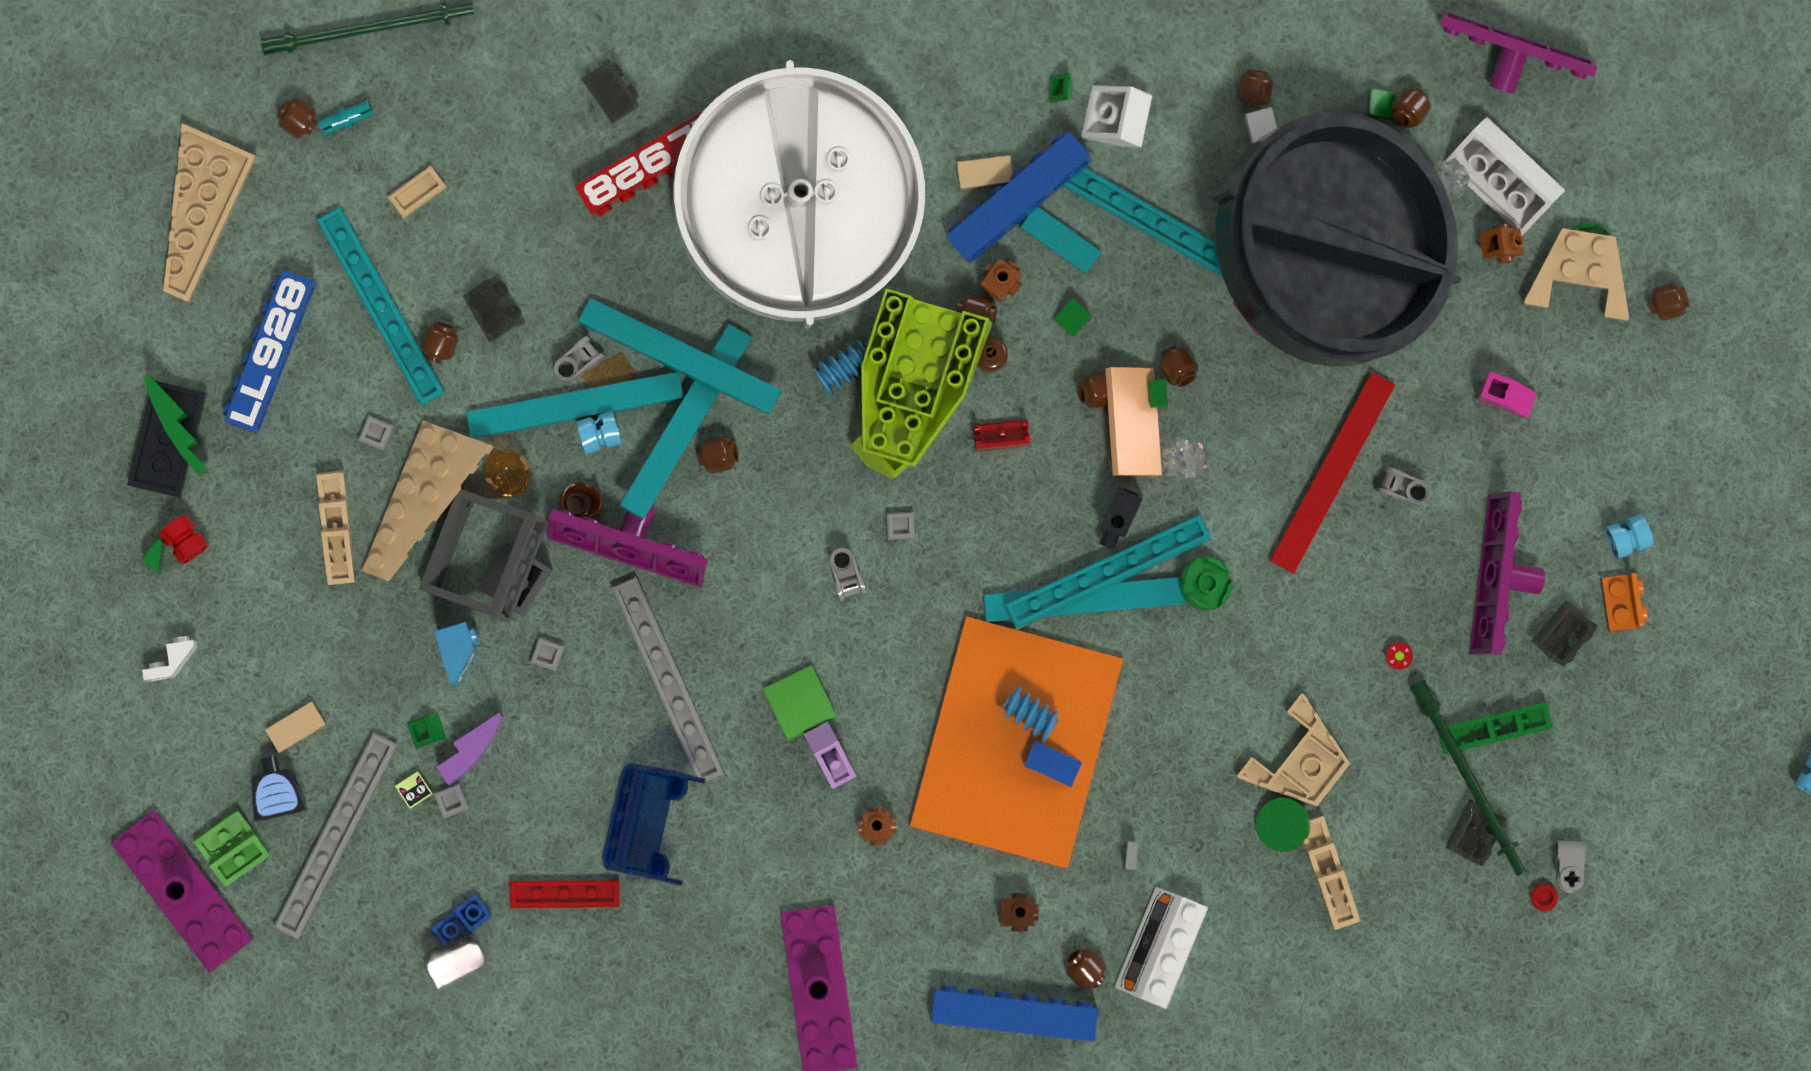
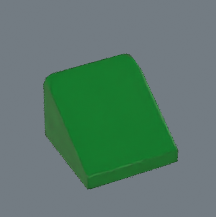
[1367,89,1396,120]
[1054,298,1092,337]
[1148,379,1168,409]
[142,539,166,574]
[407,713,447,749]

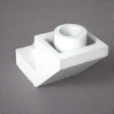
[142,636,197,682]

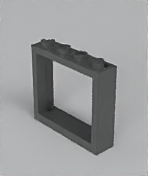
[419,489,549,623]

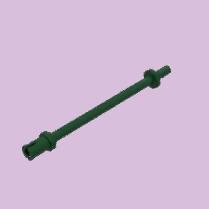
[261,2,474,56]
[1410,680,1527,877]

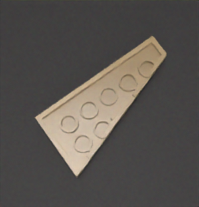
[163,123,257,303]
[362,421,494,581]

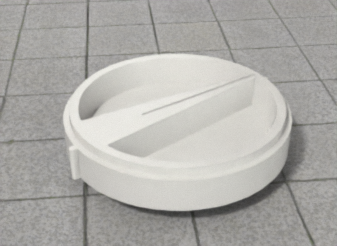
[673,60,925,329]

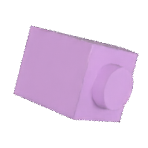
[804,722,856,789]

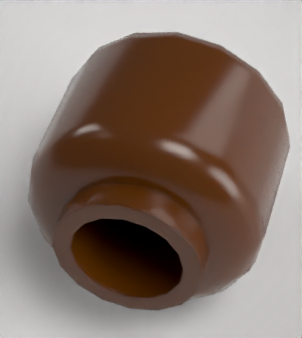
[1236,69,1273,110]
[1391,88,1431,128]
[276,98,318,138]
[1648,282,1690,321]
[956,295,997,328]
[420,321,459,363]
[977,336,1008,373]
[1158,346,1199,387]
[1077,371,1108,409]
[697,436,739,473]
[1065,949,1106,989]

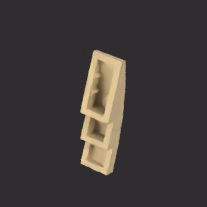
[316,470,355,585]
[1303,815,1360,930]

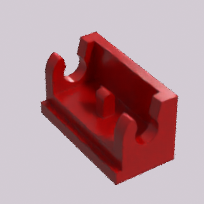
[973,419,1031,452]

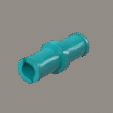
[318,100,374,136]

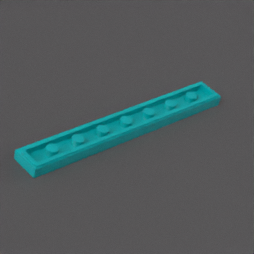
[1062,168,1223,278]
[316,207,445,406]
[578,298,782,416]
[620,324,752,520]
[466,372,684,439]
[1004,514,1211,630]
[984,577,1188,622]

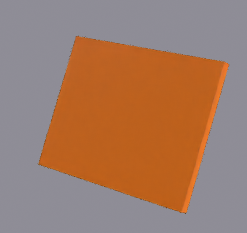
[910,617,1123,869]

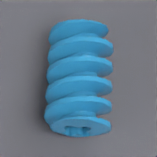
[812,339,866,394]
[999,686,1059,742]

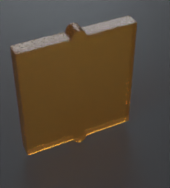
[582,352,637,389]

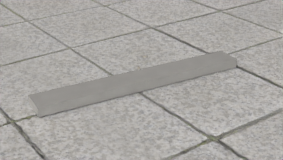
[611,576,724,785]
[274,732,398,940]

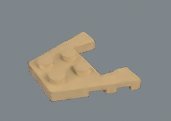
[1523,228,1629,321]
[1236,693,1350,807]

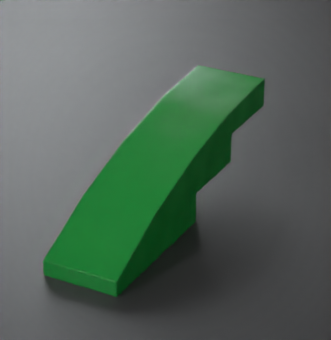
[143,374,209,477]
[1440,702,1554,755]

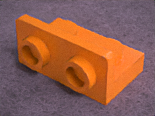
[1601,573,1648,632]

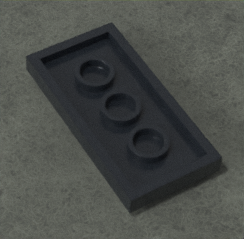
[127,381,207,498]

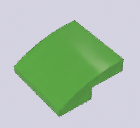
[763,665,837,741]
[193,808,270,887]

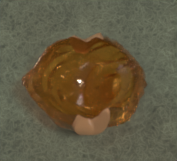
[485,449,532,497]

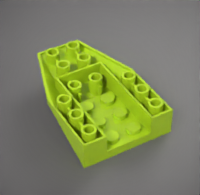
[861,289,993,467]

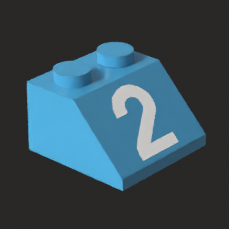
[434,622,481,687]

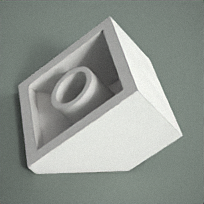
[1081,86,1152,147]

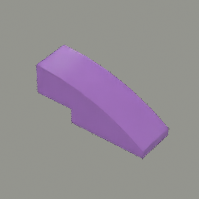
[437,713,504,786]

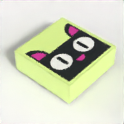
[395,771,433,809]

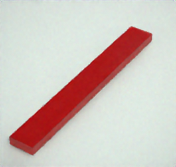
[1270,372,1395,574]

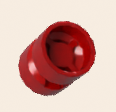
[158,514,209,565]

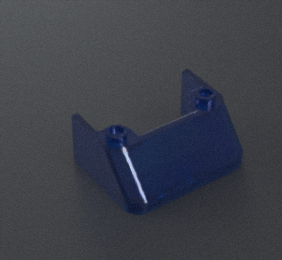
[602,763,706,886]

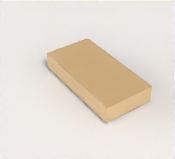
[957,155,1013,190]
[387,165,447,219]
[265,702,326,753]

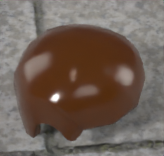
[558,482,603,520]

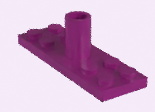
[1439,11,1597,94]
[1469,491,1545,656]
[547,506,708,588]
[111,810,254,973]
[780,905,858,1071]

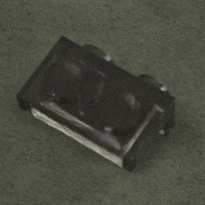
[582,58,639,124]
[463,277,525,342]
[1531,600,1598,667]
[1445,800,1507,866]
[422,933,487,988]

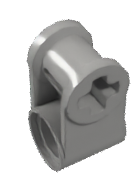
[554,336,605,385]
[1376,466,1430,507]
[830,548,867,602]
[1556,840,1586,893]

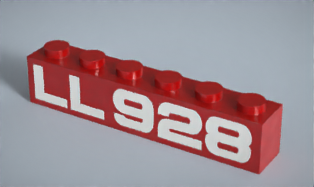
[575,112,702,217]

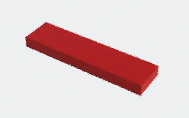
[510,880,620,908]

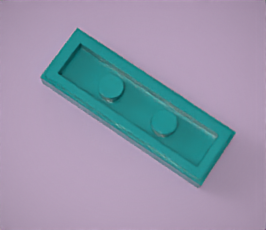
[1020,207,1102,275]

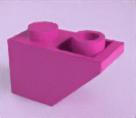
[1477,372,1537,419]

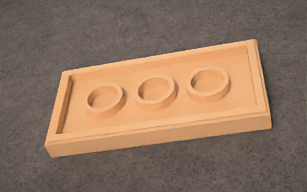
[1105,367,1162,476]

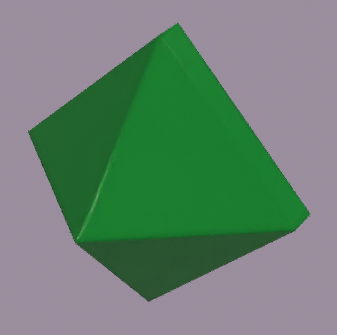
[1049,73,1073,103]

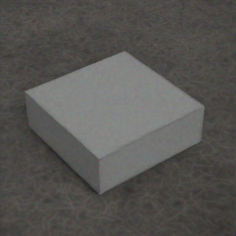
[358,415,394,451]
[887,512,915,541]
[530,637,565,672]
[434,784,469,819]
[1124,842,1138,870]

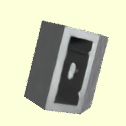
[478,543,553,617]

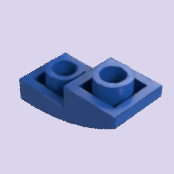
[1024,741,1082,787]
[430,894,492,952]

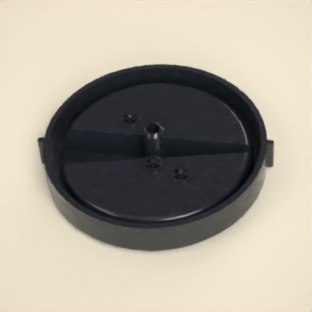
[1212,112,1461,367]

